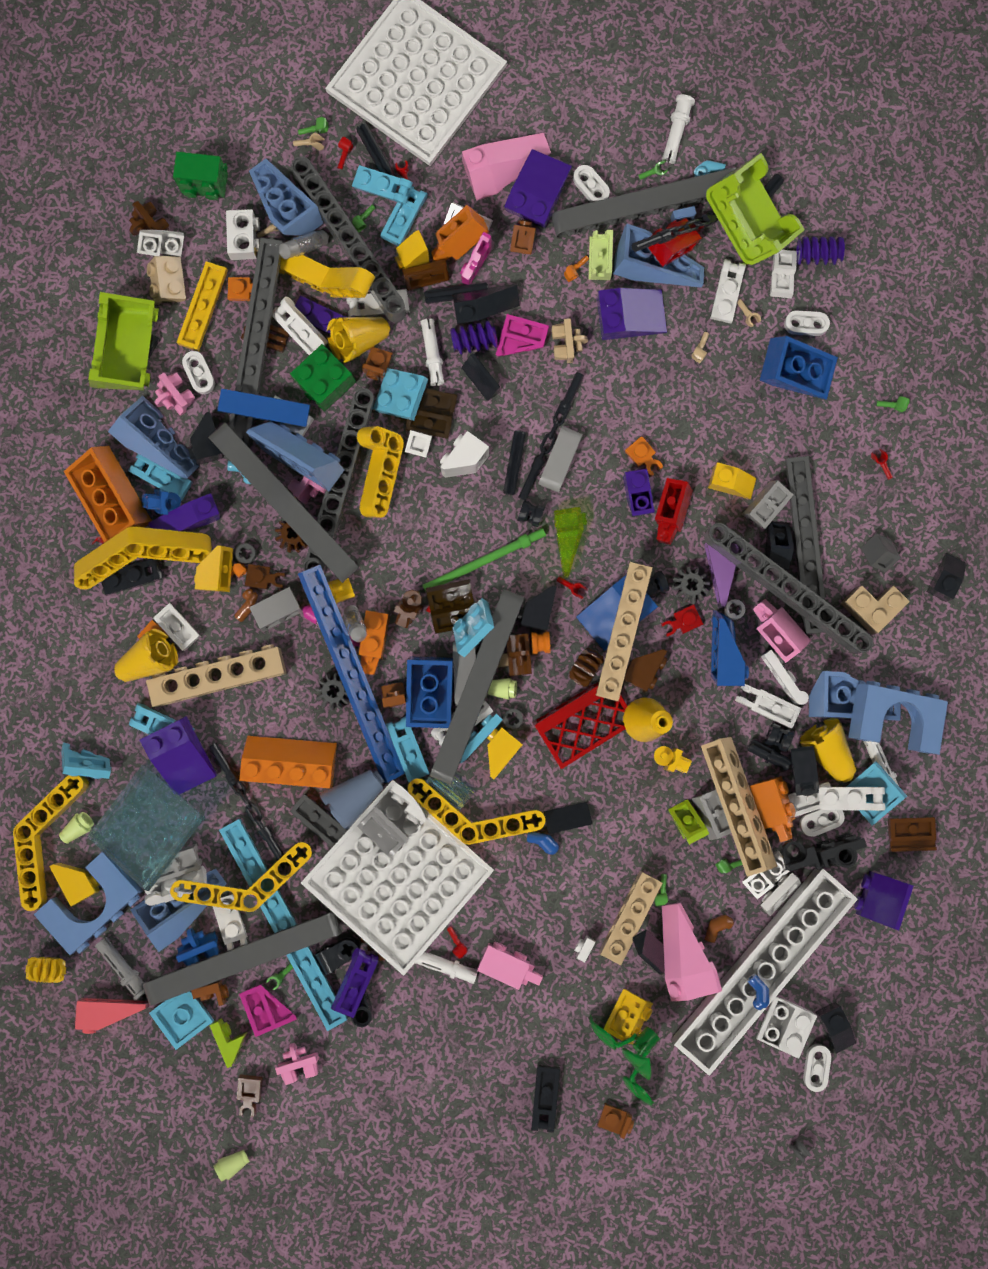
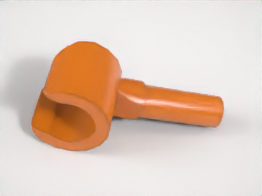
[564,256,589,282]
[231,563,247,578]

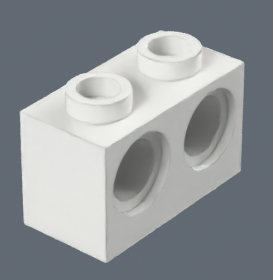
[226,210,260,260]

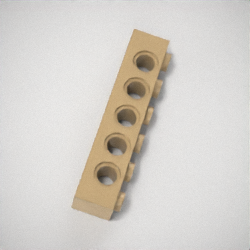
[596,562,653,701]
[146,644,287,707]
[701,737,778,877]

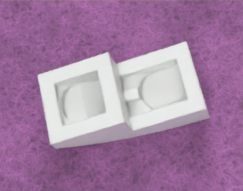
[770,250,797,298]

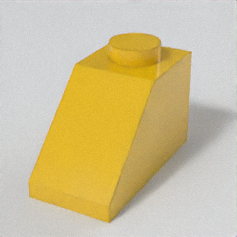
[394,230,430,270]
[708,462,756,500]
[194,545,233,592]
[487,728,523,779]
[49,863,100,906]

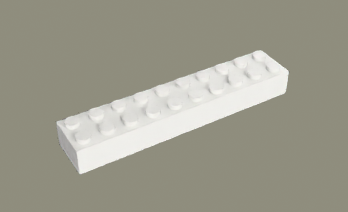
[671,868,858,1076]

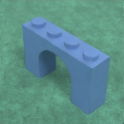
[848,681,948,755]
[34,851,143,955]

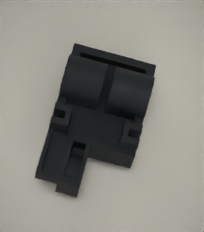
[782,833,867,871]

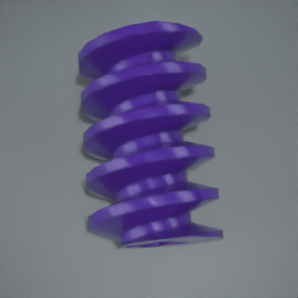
[796,236,845,265]
[450,321,498,355]

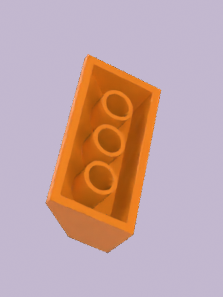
[64,446,152,543]
[239,736,337,788]

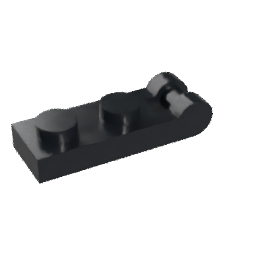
[101,559,165,596]
[531,1065,560,1133]

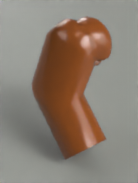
[234,589,258,622]
[704,915,734,943]

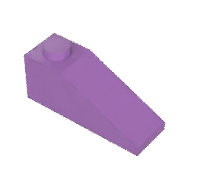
[704,539,739,609]

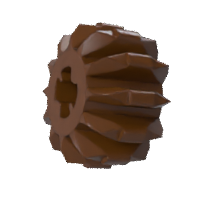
[275,520,309,553]
[569,647,604,687]

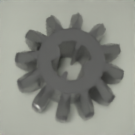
[672,567,710,605]
[315,673,350,711]

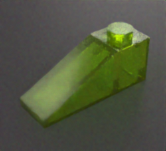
[553,507,587,579]

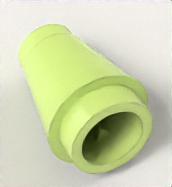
[487,678,517,700]
[59,812,94,844]
[213,1150,250,1181]

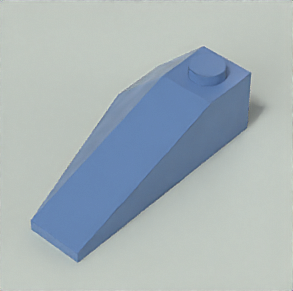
[249,159,323,236]
[613,224,704,287]
[108,396,199,479]
[809,671,901,721]
[130,869,227,952]

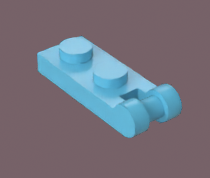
[352,165,413,204]
[380,186,428,246]
[128,454,193,501]
[129,703,195,734]
[460,714,503,763]
[386,716,430,782]

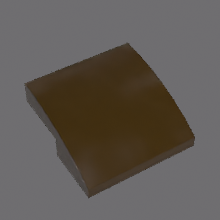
[405,388,458,439]
[426,579,474,634]

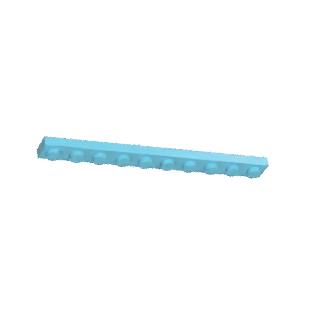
[219,819,348,1031]

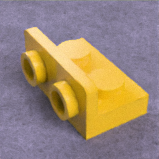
[604,989,653,1044]

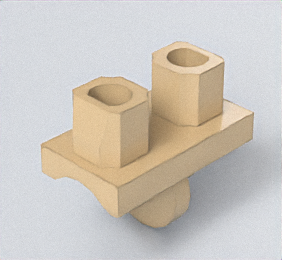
[552,318,588,363]

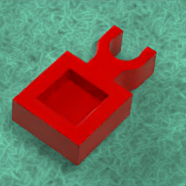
[661,605,703,637]

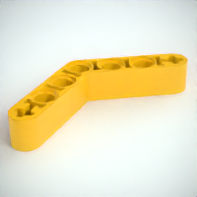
[279,253,375,298]
[74,527,212,590]
[13,775,89,911]
[408,778,545,845]
[170,842,312,912]

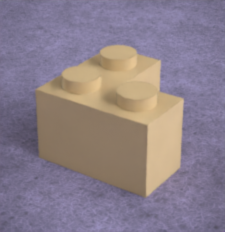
[840,586,910,635]

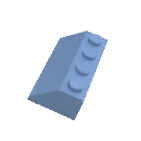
[246,421,344,491]

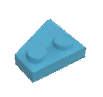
[61,743,111,779]

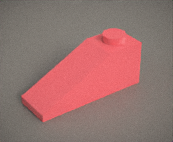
[75,998,150,1034]

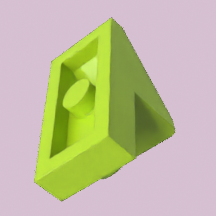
[668,799,709,845]
[209,1018,247,1068]

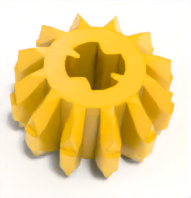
[25,957,66,983]

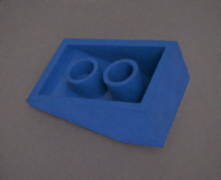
[760,336,838,400]
[576,574,658,651]
[711,610,749,686]
[406,656,454,728]

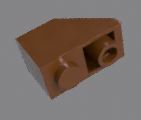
[624,649,668,692]

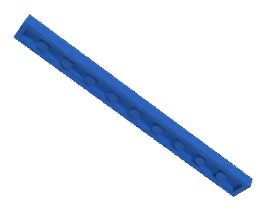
[298,565,405,783]

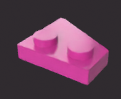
[460,232,491,285]
[496,314,549,357]
[239,984,297,1037]

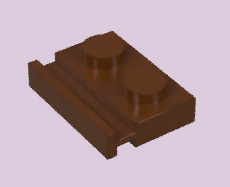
[888,817,937,852]

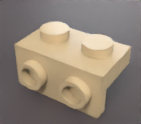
[147,256,186,305]

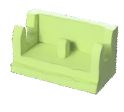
[588,230,613,280]

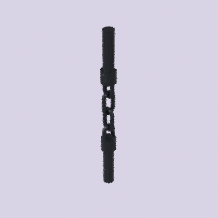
[632,212,718,252]
[518,372,584,501]
[209,743,289,869]

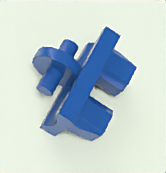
[142,489,181,515]
[176,928,219,966]

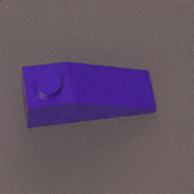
[149,493,220,532]

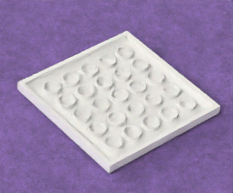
[325,0,507,166]
[301,780,494,976]

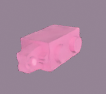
[753,599,811,663]
[477,942,543,990]

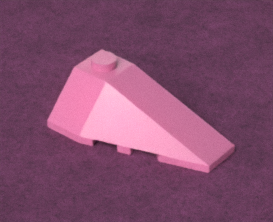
[462,133,551,201]
[662,903,722,1001]

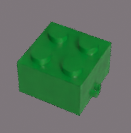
[173,151,228,200]
[290,344,356,412]

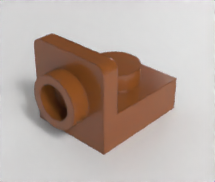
[510,220,536,255]
[362,347,393,380]
[381,682,406,708]
[191,980,229,1006]
[597,1103,634,1139]

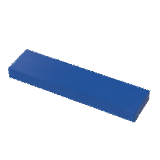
[217,388,310,428]

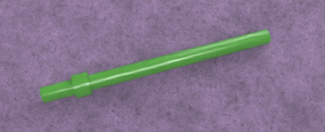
[423,528,546,592]

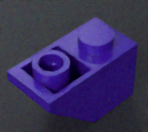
[623,469,655,517]

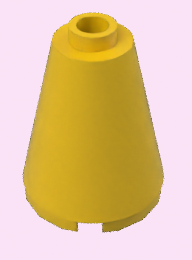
[327,317,390,363]
[114,629,178,682]
[623,697,673,742]
[800,718,856,783]

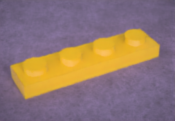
[176,261,228,352]

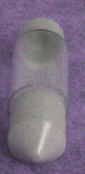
[279,230,329,259]
[343,605,367,642]

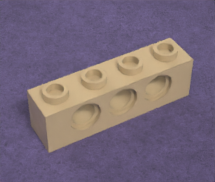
[599,871,663,965]

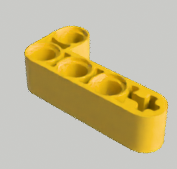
[357,426,404,518]

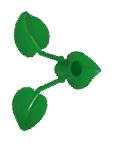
[588,1015,660,1106]

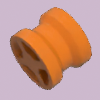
[531,631,550,654]

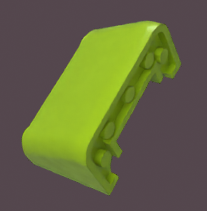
[706,153,805,265]
[88,292,159,390]

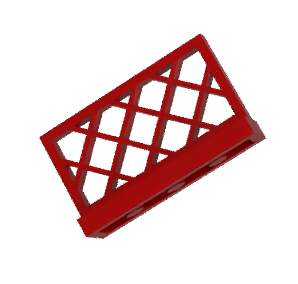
[532,681,627,769]

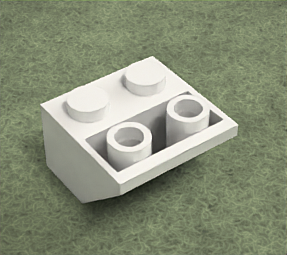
[440,431,489,478]
[756,997,817,1059]

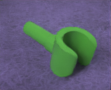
[298,117,329,135]
[638,160,670,180]
[352,205,375,233]
[876,396,910,412]
[715,858,743,873]
[654,874,668,906]
[266,963,293,990]

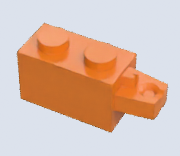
[431,205,489,261]
[358,610,390,675]
[750,776,796,842]

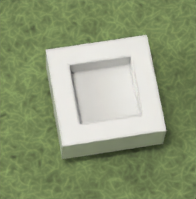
[405,430,432,458]
[574,936,595,963]

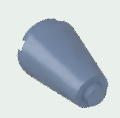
[320,770,385,830]

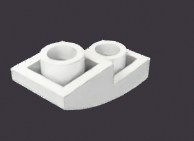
[137,230,184,257]
[389,783,426,825]
[742,850,790,899]

